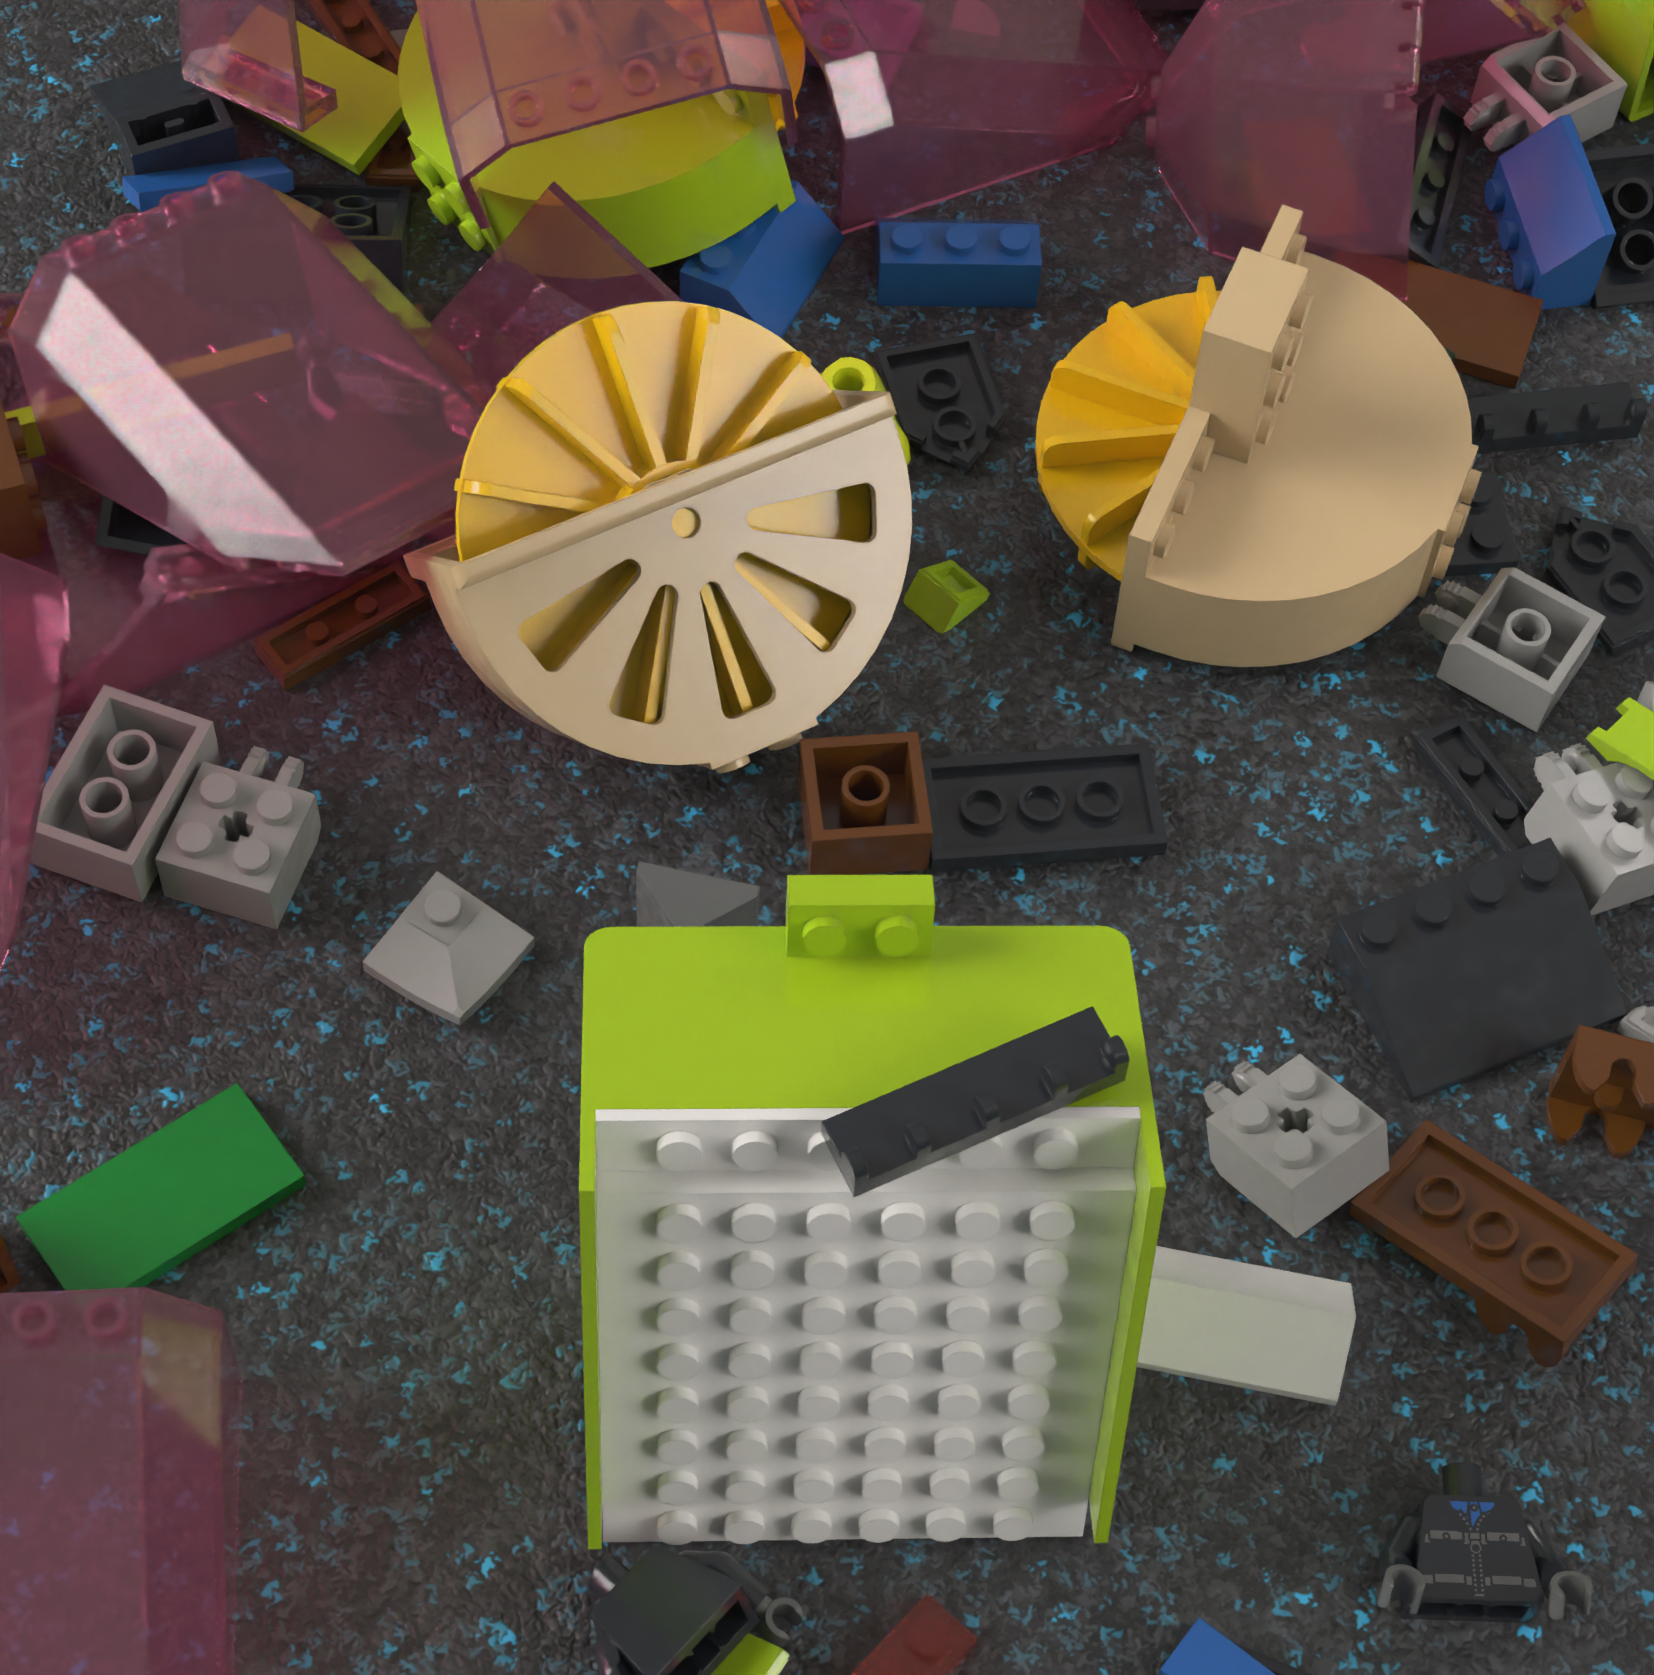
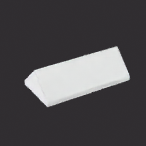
[1137,1246,1356,1406]

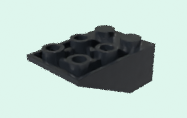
[90,58,240,176]

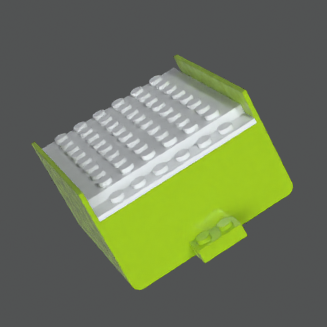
[579,875,1166,1549]

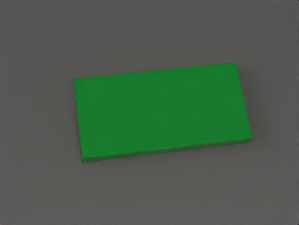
[16,1083,306,1323]

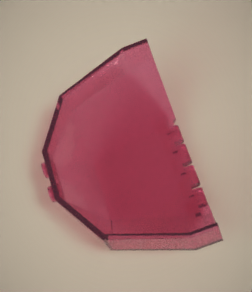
[1146,0,1425,301]

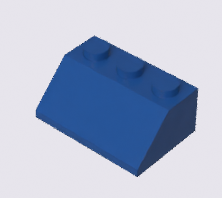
[1485,115,1616,309]
[680,179,844,338]
[874,218,1042,308]

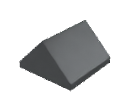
[636,861,760,927]

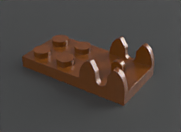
[1545,1024,1654,1159]
[1350,1119,1638,1367]

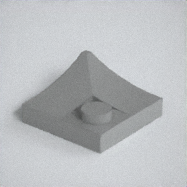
[363,871,535,1025]

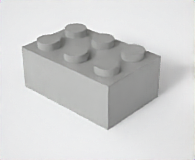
[21,684,221,902]

